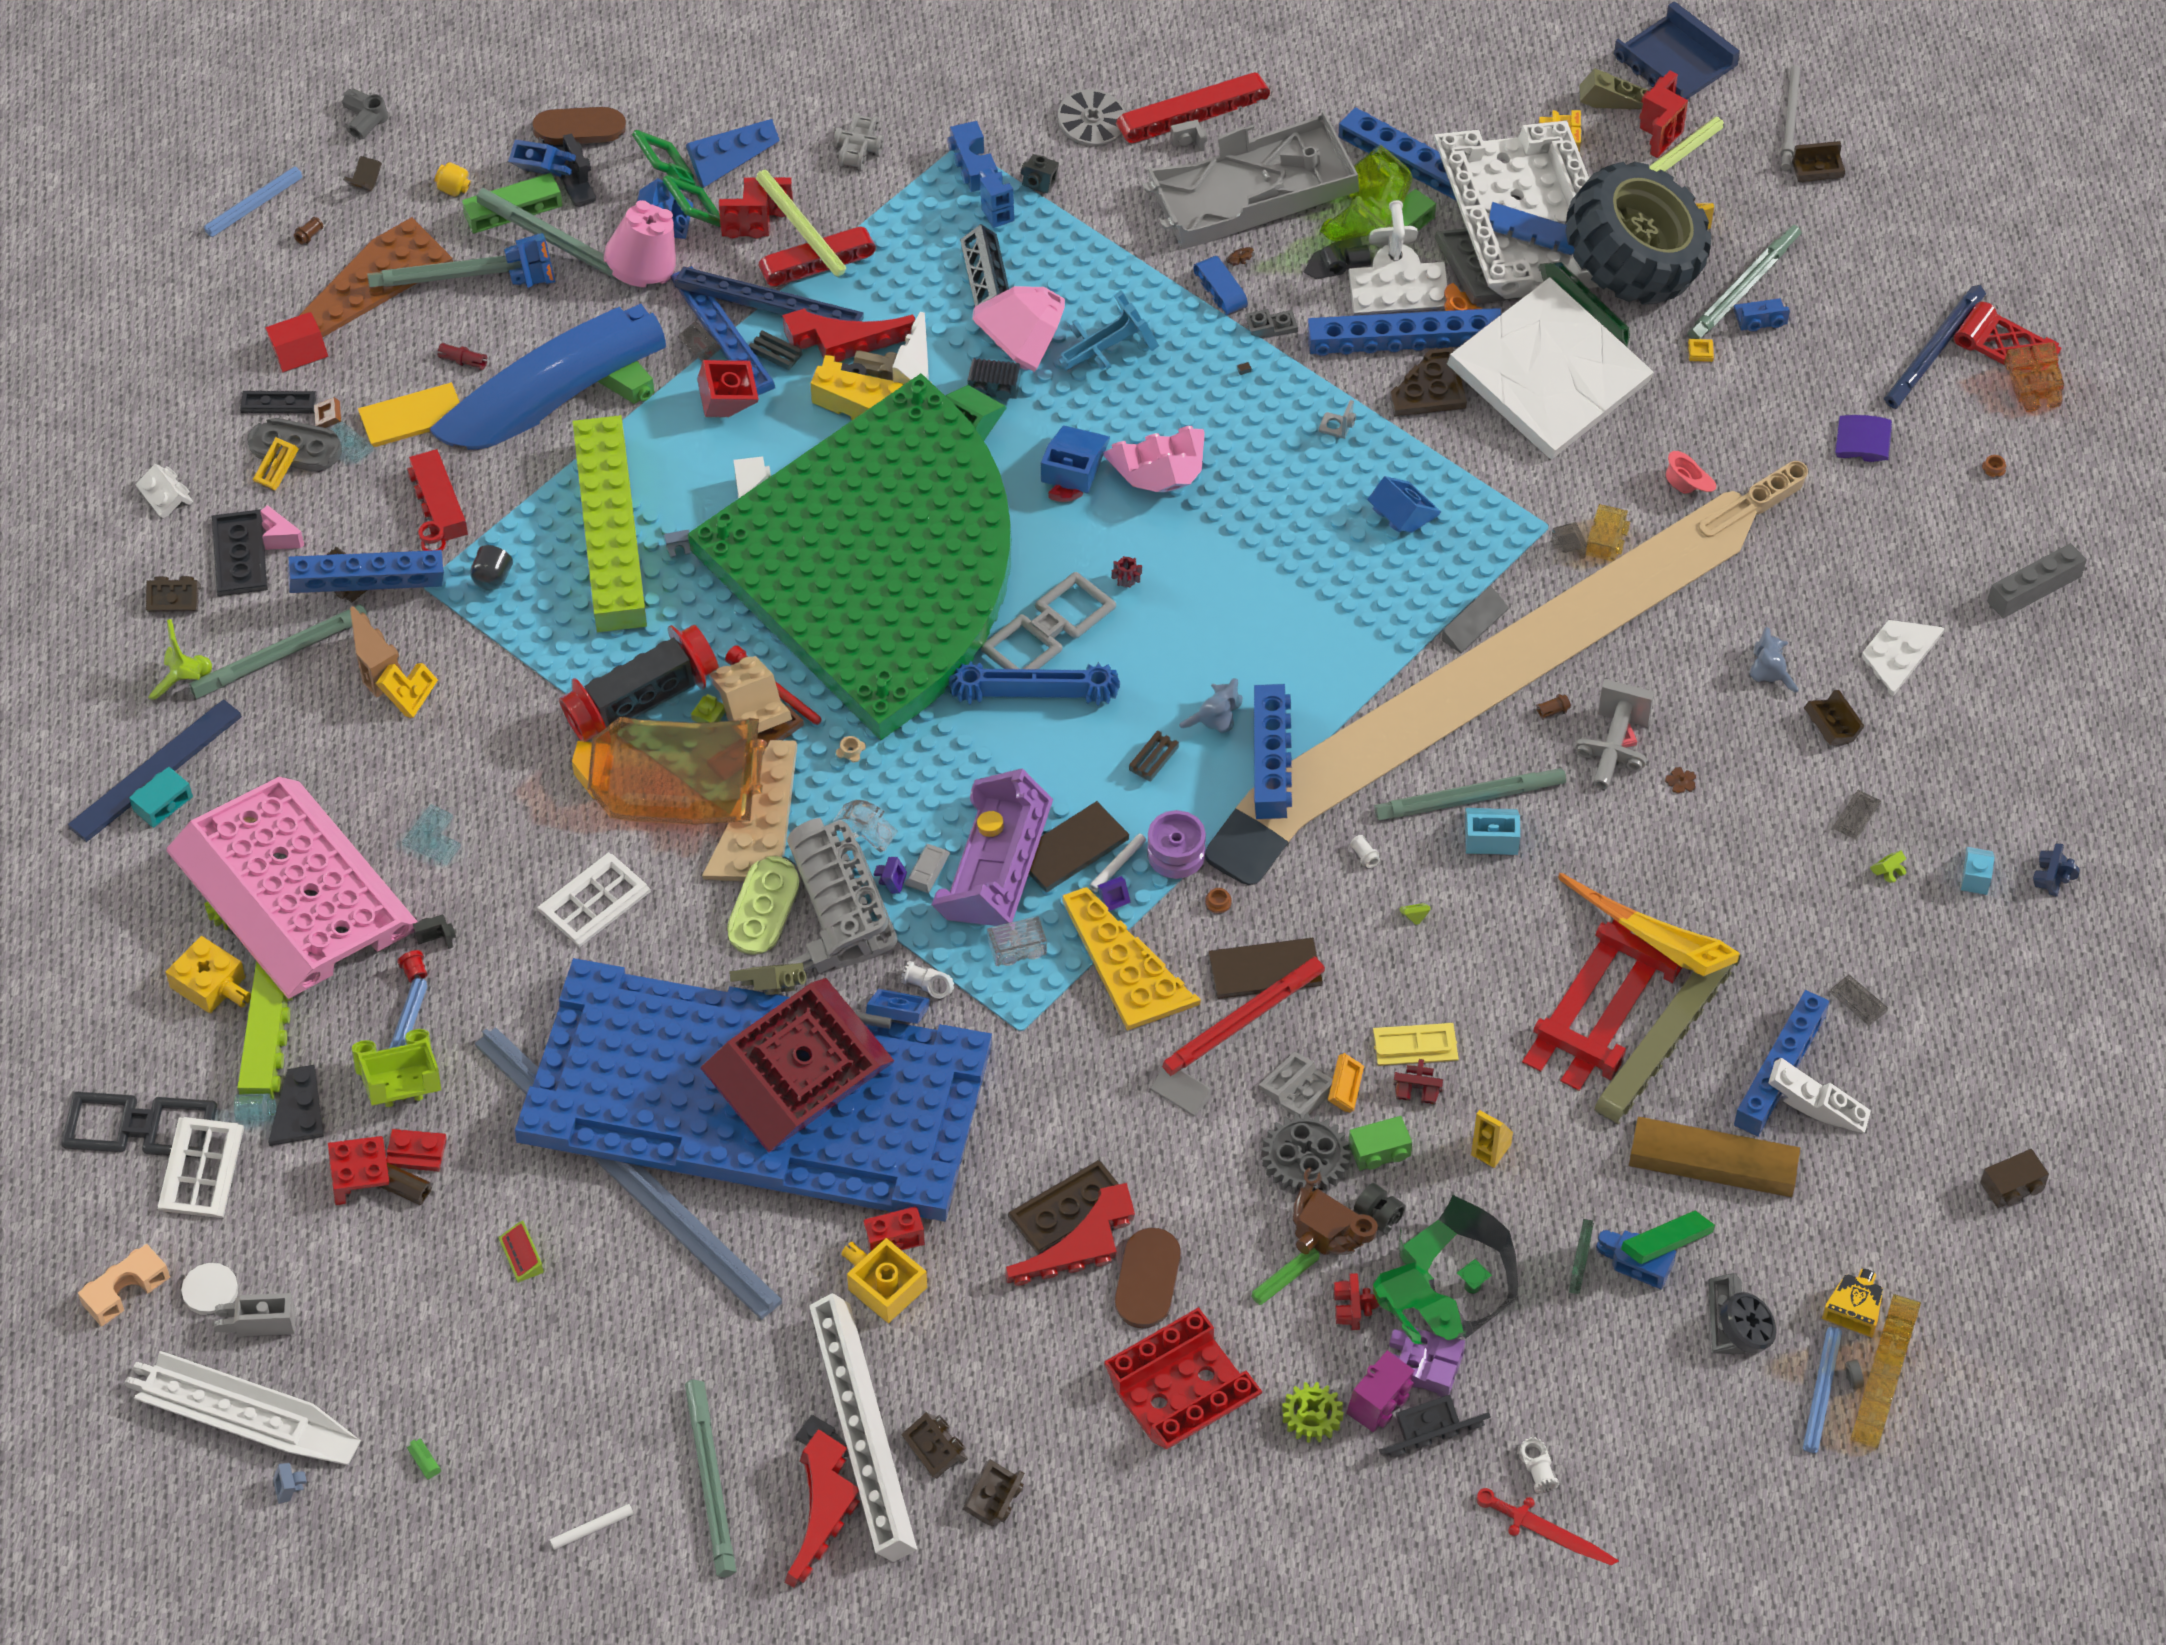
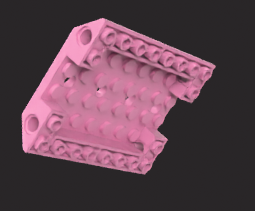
[166,777,417,999]

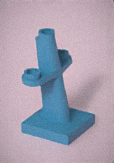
[1057,290,1159,371]

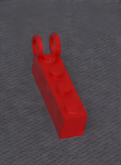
[407,449,468,551]

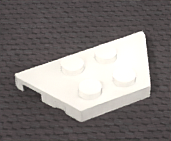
[1862,620,1944,696]

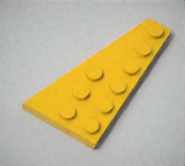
[1062,887,1201,1031]

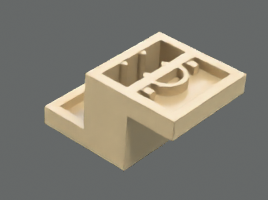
[709,656,792,738]

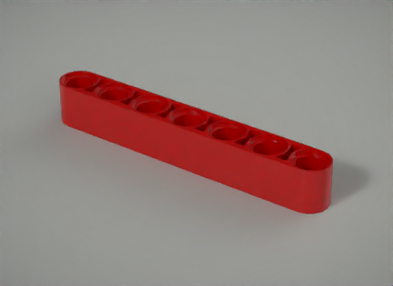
[1116,72,1270,143]

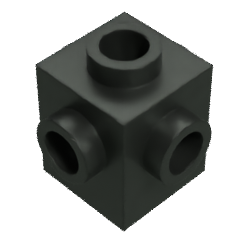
[1020,154,1059,193]

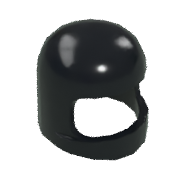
[470,545,513,590]

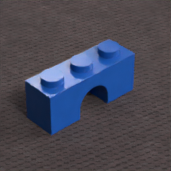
[947,121,998,192]

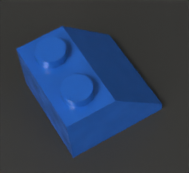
[1367,476,1441,533]

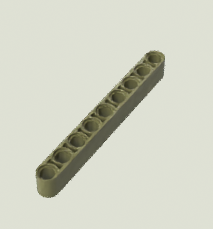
[1594,954,1742,1124]

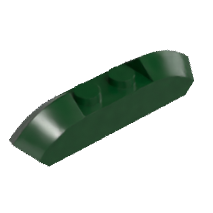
[1540,262,1630,347]

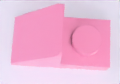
[260,505,304,550]

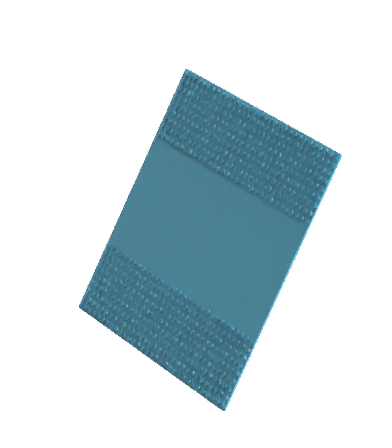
[424,150,1548,1031]

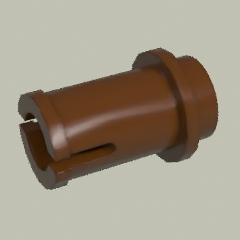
[294,217,324,245]
[1536,694,1571,720]

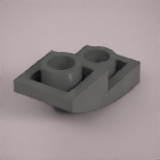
[1245,309,1298,337]

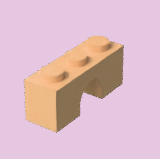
[78,1244,170,1327]

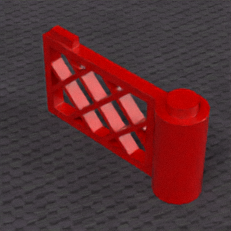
[1954,302,2062,382]

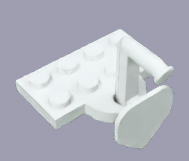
[1348,200,1447,316]

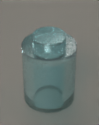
[234,1094,276,1122]

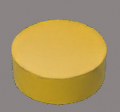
[977,811,1004,837]

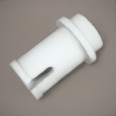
[1350,835,1380,868]

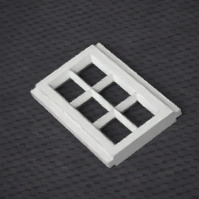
[537,852,651,948]
[157,1117,244,1218]

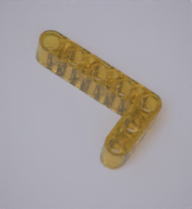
[1850,1294,1921,1449]

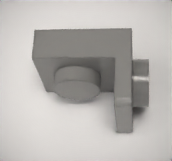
[1170,120,1207,151]

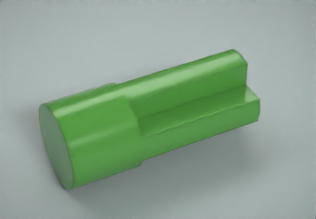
[407,1438,441,1480]

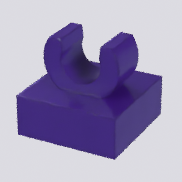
[873,857,907,894]
[1097,876,1131,911]

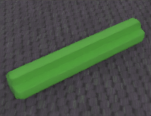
[1251,1248,1320,1305]

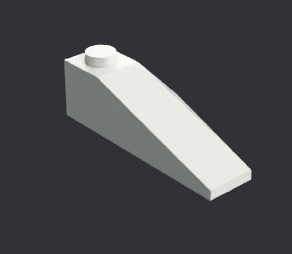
[892,312,932,384]

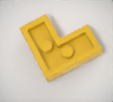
[376,663,438,718]

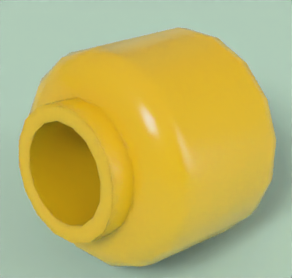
[434,162,471,197]

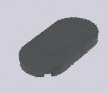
[247,418,342,471]

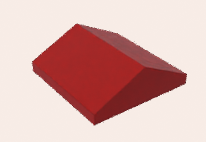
[265,312,328,372]

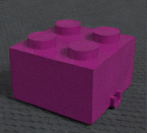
[1346,1350,1415,1433]

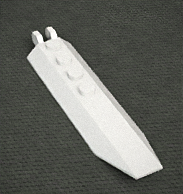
[124,1351,361,1465]

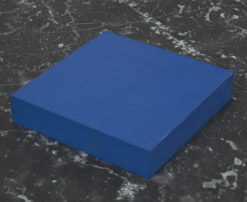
[866,989,930,1024]

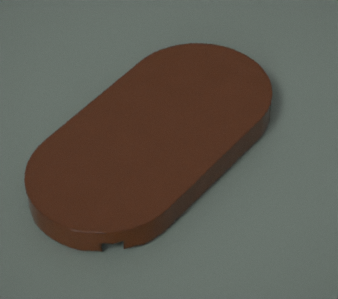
[533,107,626,145]
[1115,1228,1181,1328]

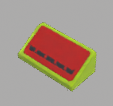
[498,1221,544,1282]

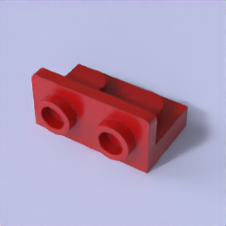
[864,1207,925,1253]

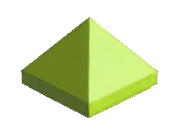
[1399,903,1431,925]

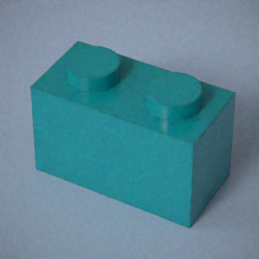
[129,767,193,828]

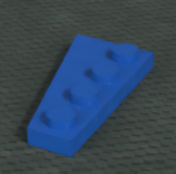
[686,119,780,188]

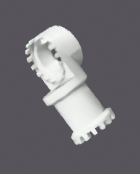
[901,961,954,999]
[1519,1437,1559,1493]

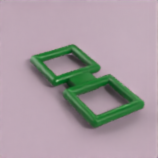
[632,130,721,227]

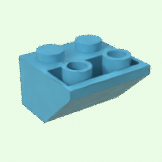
[1465,808,1520,855]

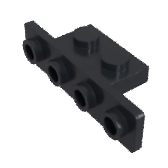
[543,133,596,206]
[1379,1395,1491,1458]

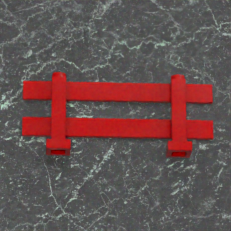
[1522,919,1683,1091]

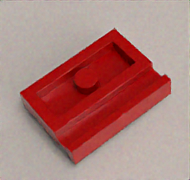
[386,1129,447,1172]

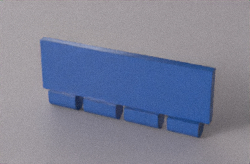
[1489,202,1575,256]

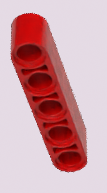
[758,227,876,287]

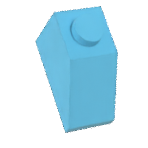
[1961,847,1995,895]

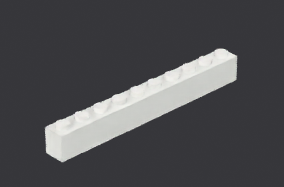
[809,1293,917,1562]

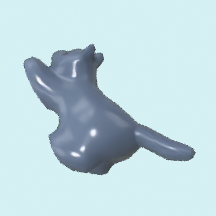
[1750,627,1799,693]
[1179,678,1243,733]

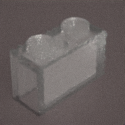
[987,916,1047,966]

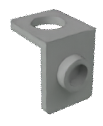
[1319,400,1356,439]

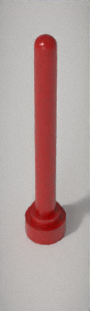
[725,645,822,725]

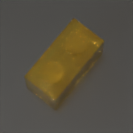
[1585,504,1631,562]

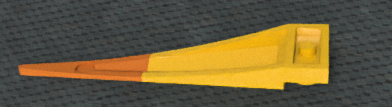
[1558,873,1740,976]

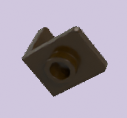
[343,156,382,192]

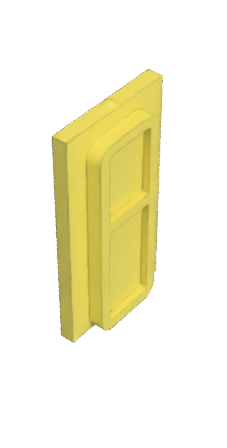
[1373,1023,1459,1066]

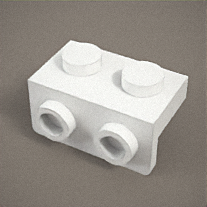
[135,464,193,518]

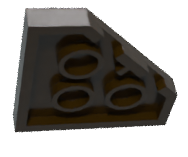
[1390,347,1467,417]

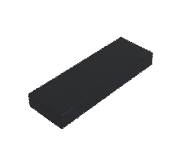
[240,391,316,414]

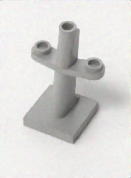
[1575,679,1655,789]

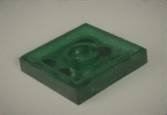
[1569,1219,1594,1294]

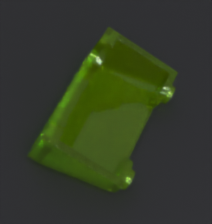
[1320,144,1413,242]

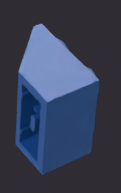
[637,178,693,239]

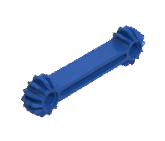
[948,660,1120,706]

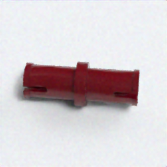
[437,343,488,370]

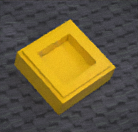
[1688,339,1714,362]

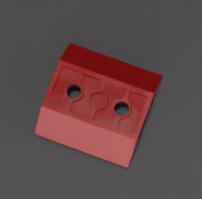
[1104,1307,1262,1449]

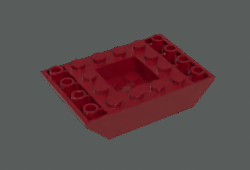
[700,978,894,1153]

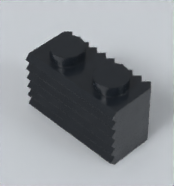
[968,358,1021,400]

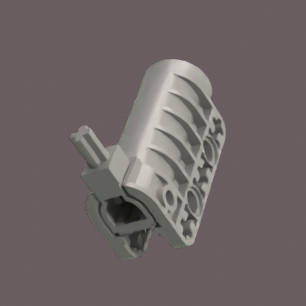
[787,818,898,973]

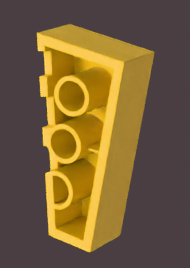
[810,366,904,420]

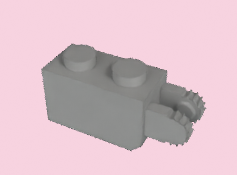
[214,1293,296,1337]

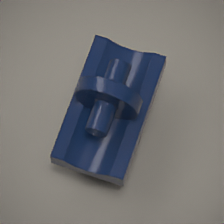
[2033,843,2080,897]

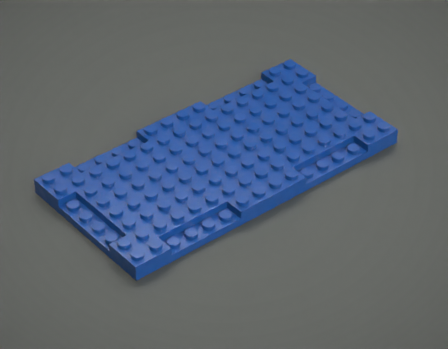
[515,958,992,1222]

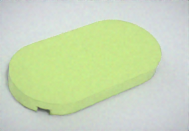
[727,856,800,955]

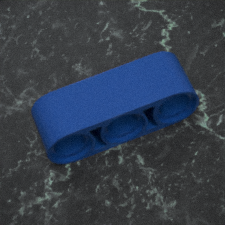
[1193,255,1248,315]

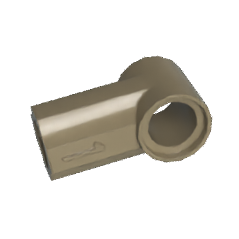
[854,351,897,381]

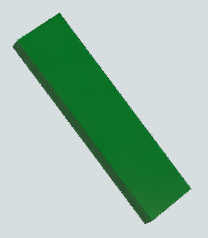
[1621,1210,1715,1264]

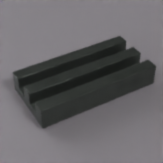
[748,330,802,370]

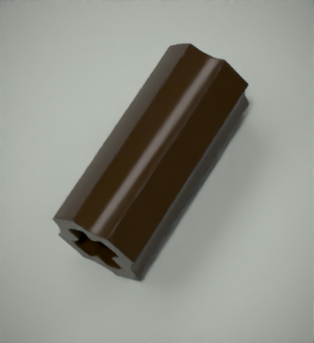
[379,1163,432,1205]

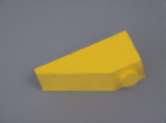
[1471,1110,1513,1168]

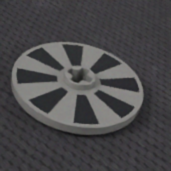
[1057,89,1126,146]

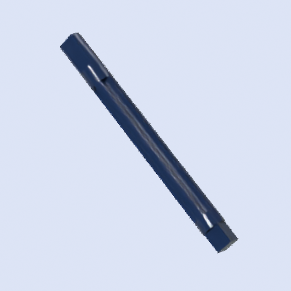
[1884,284,1986,409]

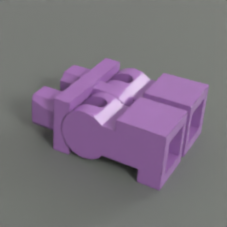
[1389,1327,1465,1397]

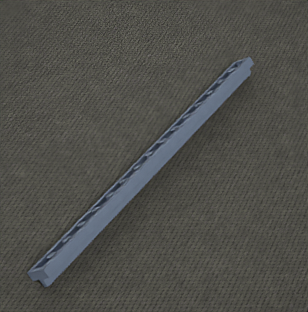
[475,1027,782,1320]

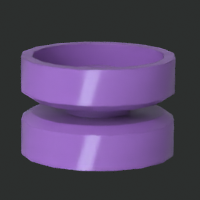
[1147,810,1206,879]

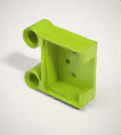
[352,1029,442,1107]

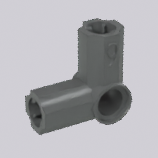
[342,89,389,140]

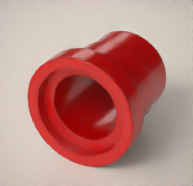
[397,950,428,983]

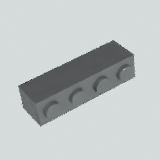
[1987,543,2087,618]

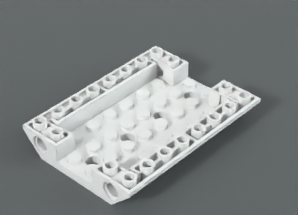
[1434,121,1598,299]

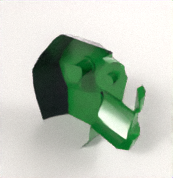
[1373,1195,1518,1344]

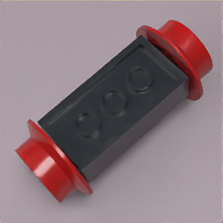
[559,625,719,742]

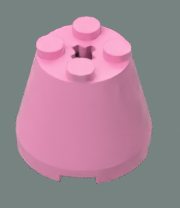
[604,201,676,287]

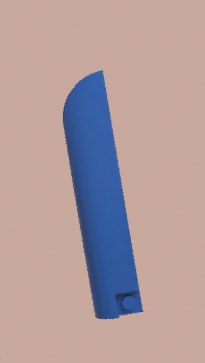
[430,304,666,450]

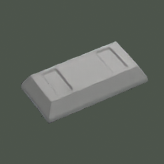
[905,844,950,894]

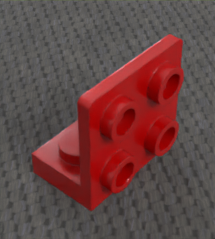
[328,1136,389,1206]

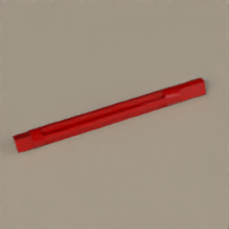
[1162,957,1325,1077]

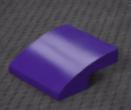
[1835,415,1892,462]

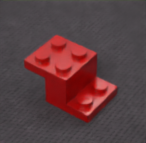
[1639,71,1688,158]
[719,177,794,239]

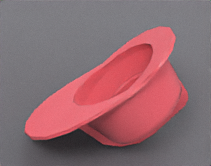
[1665,451,1716,494]

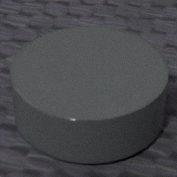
[1845,1359,1864,1389]

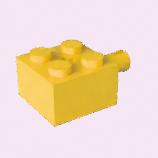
[165,936,251,1014]
[841,1238,927,1324]

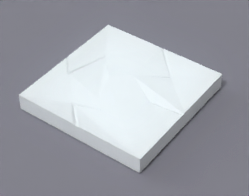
[1447,277,1654,459]

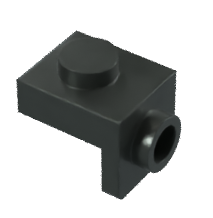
[413,914,456,949]

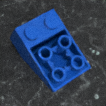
[1041,425,1110,493]

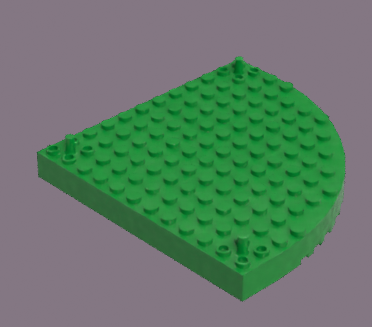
[688,373,1012,741]

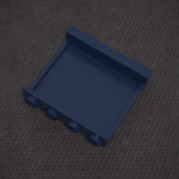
[1614,1,1740,99]

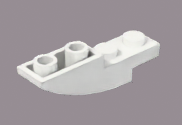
[1769,1058,1871,1133]

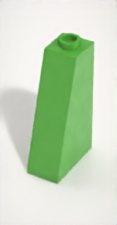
[597,361,655,404]

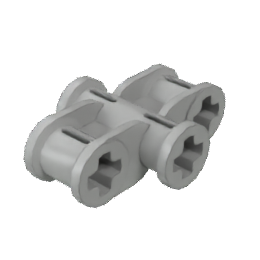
[833,112,884,171]

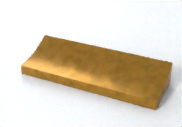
[1629,1116,1801,1198]

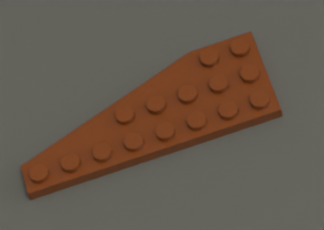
[300,217,453,338]

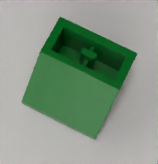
[946,385,1007,441]

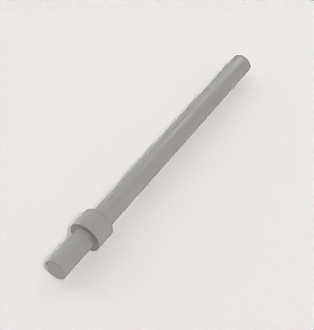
[1780,65,1800,171]

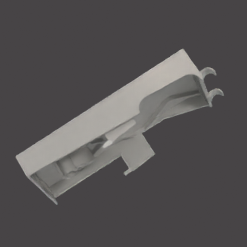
[1141,110,1359,249]

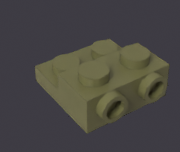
[729,963,806,995]

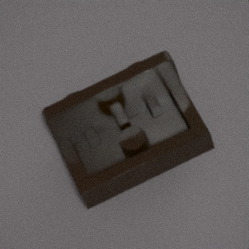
[1792,141,1845,182]
[1804,690,1864,745]
[962,1459,1025,1526]

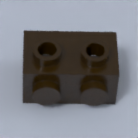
[1980,1148,2049,1209]

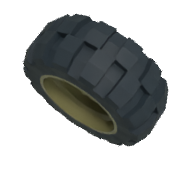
[1565,161,1711,305]

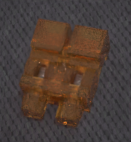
[2004,342,2064,412]

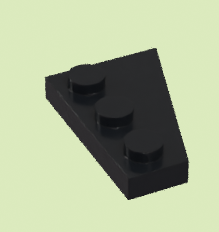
[268,1065,324,1146]

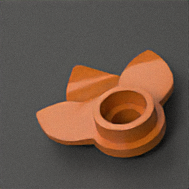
[1444,283,1482,311]

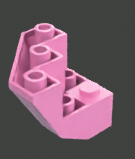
[972,286,1065,372]
[1103,426,1204,492]

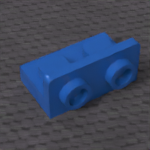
[1733,298,1790,331]

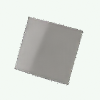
[1259,1052,1333,1119]

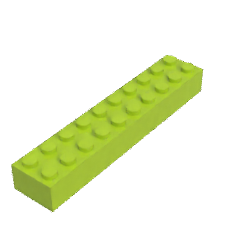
[572,415,647,632]

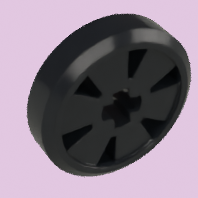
[1720,1292,1777,1354]

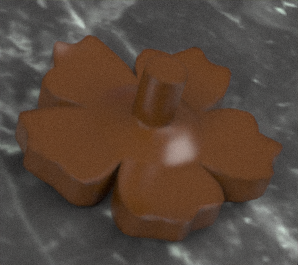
[1226,247,1254,266]
[1665,767,1696,794]

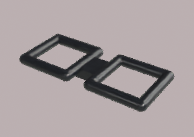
[61,1091,218,1158]

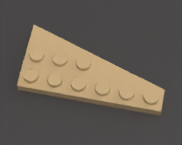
[702,740,797,882]

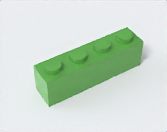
[462,173,562,234]

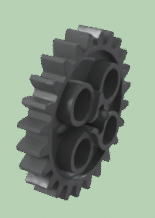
[1261,1113,1351,1194]

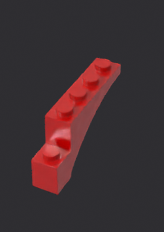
[783,308,916,362]
[1004,1183,1135,1286]
[784,1429,860,1588]

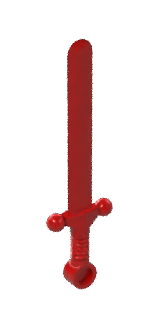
[1476,1488,1619,1566]

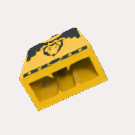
[1822,1269,1883,1338]

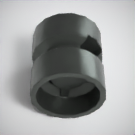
[1353,1183,1406,1234]

